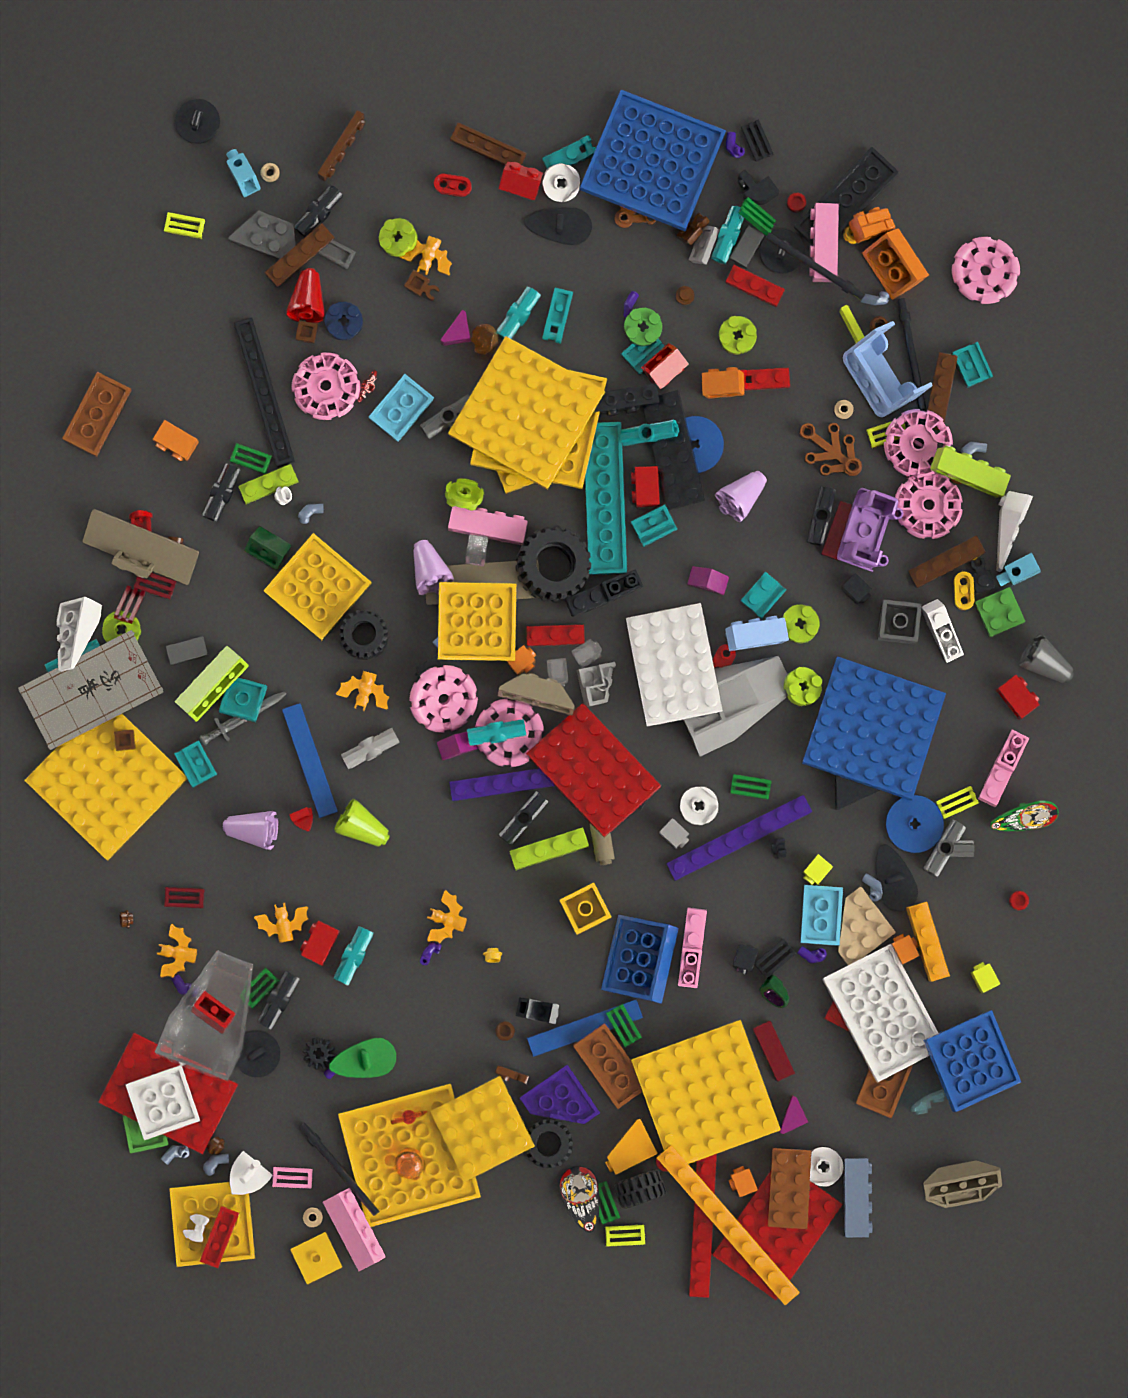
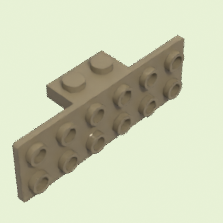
[83,509,199,585]
[426,560,540,605]

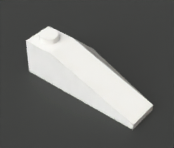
[996,491,1033,572]
[57,597,102,672]

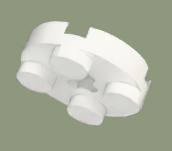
[542,163,580,202]
[680,787,718,825]
[810,1147,843,1186]

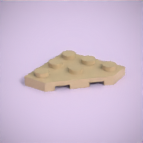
[838,887,896,965]

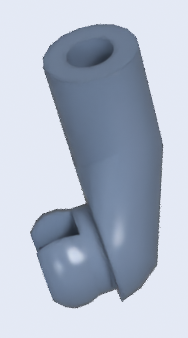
[861,291,889,305]

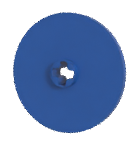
[686,416,724,473]
[886,795,944,853]

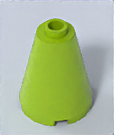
[334,799,390,847]

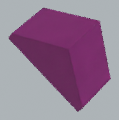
[440,310,470,346]
[687,566,729,596]
[437,732,479,760]
[779,1096,808,1134]

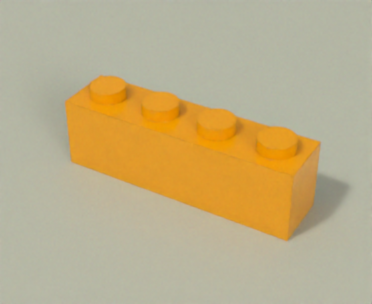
[906,902,950,982]

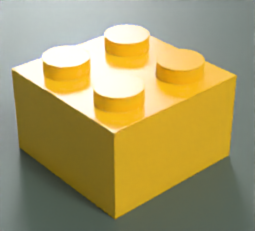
[559,883,611,935]

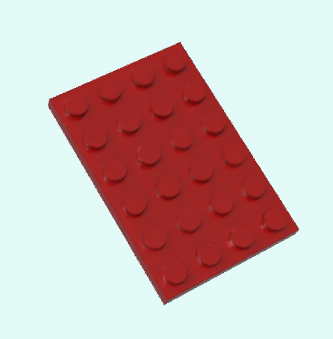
[526,703,661,838]
[98,1033,238,1154]
[712,1170,843,1300]

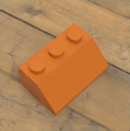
[862,228,929,300]

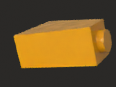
[605,1119,657,1175]

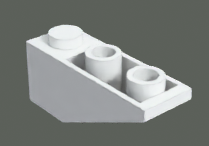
[921,599,964,663]

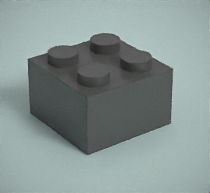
[877,600,922,644]

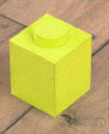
[802,854,833,885]
[971,962,1000,993]

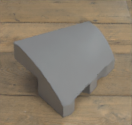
[576,662,616,707]

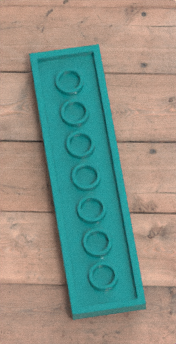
[585,422,627,575]

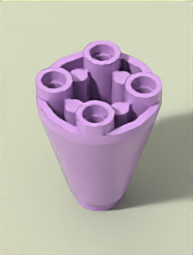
[715,471,767,522]
[413,540,454,595]

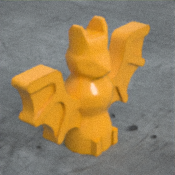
[400,236,452,276]
[336,671,389,711]
[427,890,467,944]
[254,903,308,943]
[157,924,197,978]

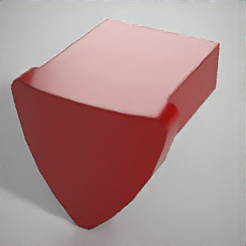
[129,510,153,532]
[289,807,313,832]

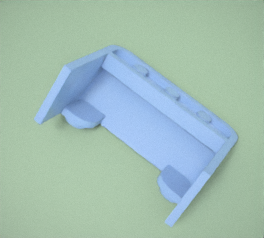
[843,321,933,417]

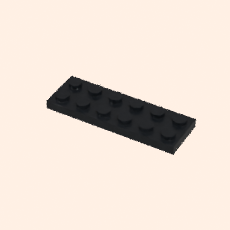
[794,147,899,246]
[643,390,705,510]

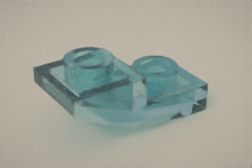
[910,1089,946,1115]

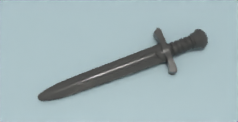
[199,692,286,745]

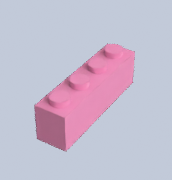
[809,203,839,282]
[448,506,528,545]
[323,1188,386,1271]

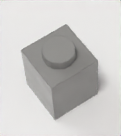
[659,818,689,849]

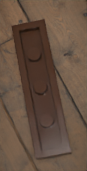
[318,110,366,181]
[450,123,527,166]
[265,223,335,288]
[924,352,958,430]
[909,535,986,588]

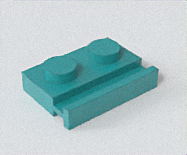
[621,339,665,375]
[952,342,993,388]
[631,505,677,547]
[741,572,787,619]
[174,741,217,788]

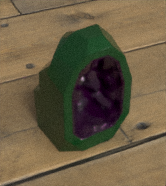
[759,974,789,1008]

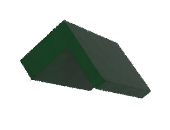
[244,526,292,570]

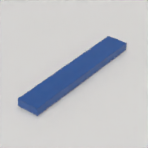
[282,703,338,818]
[527,999,643,1057]

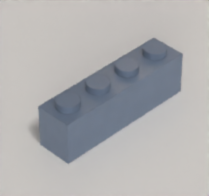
[843,1158,872,1237]

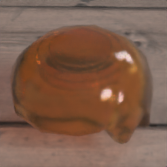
[471,323,499,355]
[394,1148,425,1179]

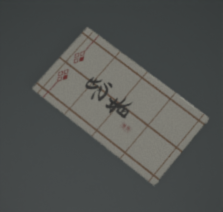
[18,630,163,750]

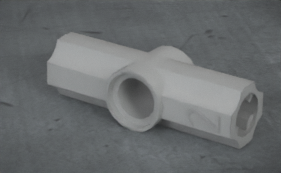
[341,728,400,769]

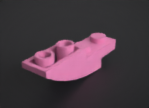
[978,730,1029,807]
[678,908,707,988]

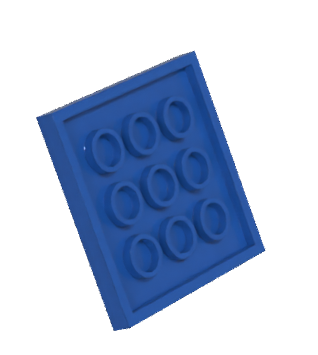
[923,1010,1021,1112]

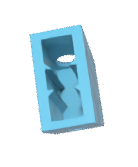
[226,149,261,198]
[996,553,1041,586]

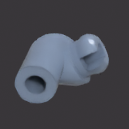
[960,442,987,455]
[298,504,324,524]
[862,873,883,901]
[160,1145,190,1165]
[203,1154,229,1176]

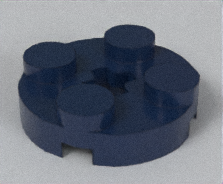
[325,302,363,341]

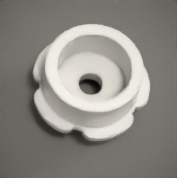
[274,487,292,505]

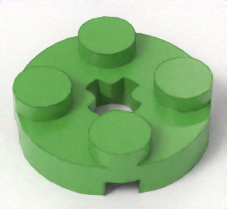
[624,308,662,347]

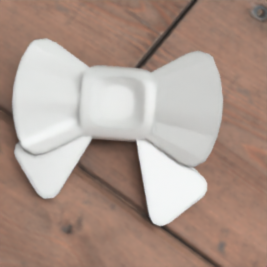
[183,1214,209,1242]

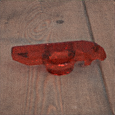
[357,370,377,403]
[390,1110,427,1125]

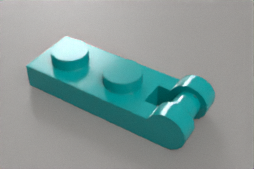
[542,135,596,169]
[542,288,573,344]

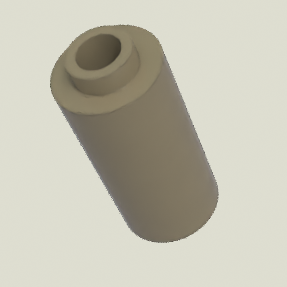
[590,824,615,865]

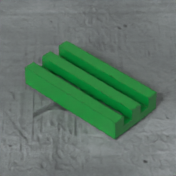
[738,197,776,236]
[229,443,272,474]
[730,774,772,800]
[239,967,280,1009]
[606,1004,642,1047]
[598,1181,620,1225]

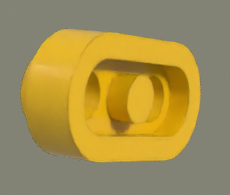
[954,572,974,610]

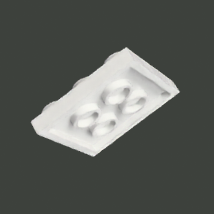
[126,1065,200,1140]

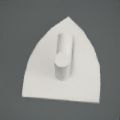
[229,1151,273,1195]

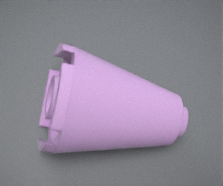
[223,811,278,850]

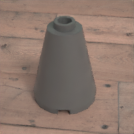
[1019,634,1074,683]

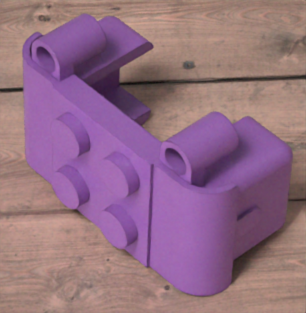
[837,487,903,572]

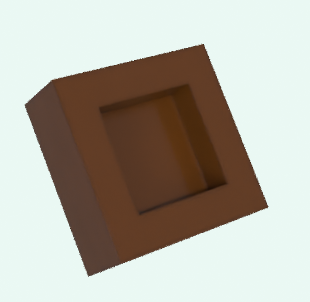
[295,321,318,344]
[114,730,136,751]

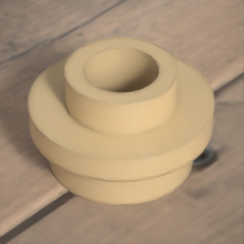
[261,163,280,182]
[834,400,853,419]
[303,1208,323,1227]

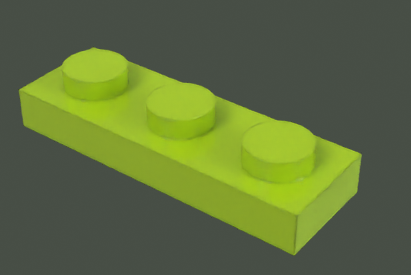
[238,464,299,504]

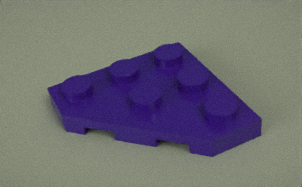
[520,1065,600,1124]

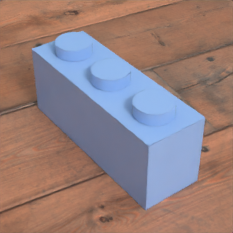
[725,616,789,651]

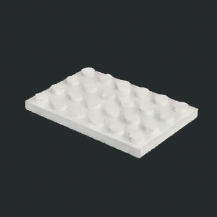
[626,603,723,726]
[822,944,938,1083]

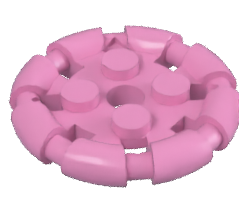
[952,237,1020,304]
[292,352,360,420]
[884,409,953,478]
[895,472,963,539]
[409,665,478,733]
[475,698,544,767]

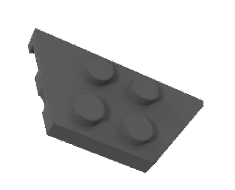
[228,211,296,260]

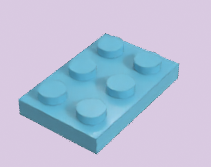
[368,374,434,442]
[800,885,843,946]

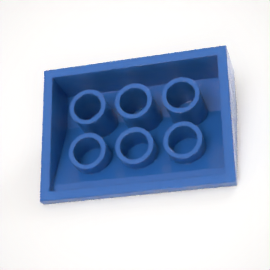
[601,915,679,1004]

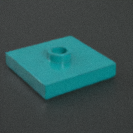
[219,678,267,723]

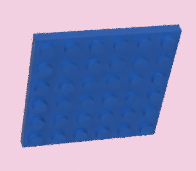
[579,90,726,231]
[802,656,946,801]

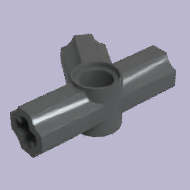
[420,394,470,439]
[923,819,974,878]

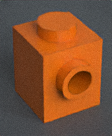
[506,645,536,676]
[891,934,920,964]
[728,1166,758,1197]

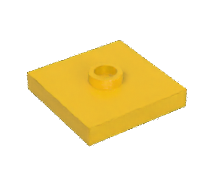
[290,1232,343,1284]

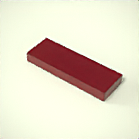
[821,501,853,561]
[753,1021,795,1082]

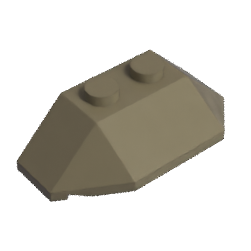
[498,673,574,715]
[923,1160,1002,1208]

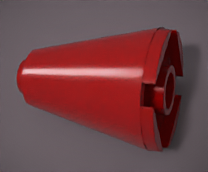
[287,268,324,323]

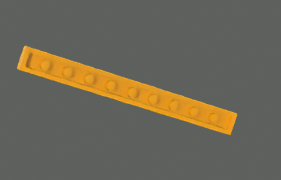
[656,1145,800,1305]

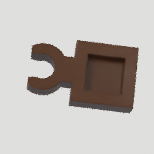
[676,213,710,245]
[404,270,440,301]
[495,1066,529,1083]

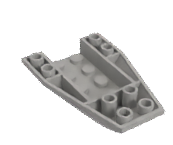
[683,656,788,756]

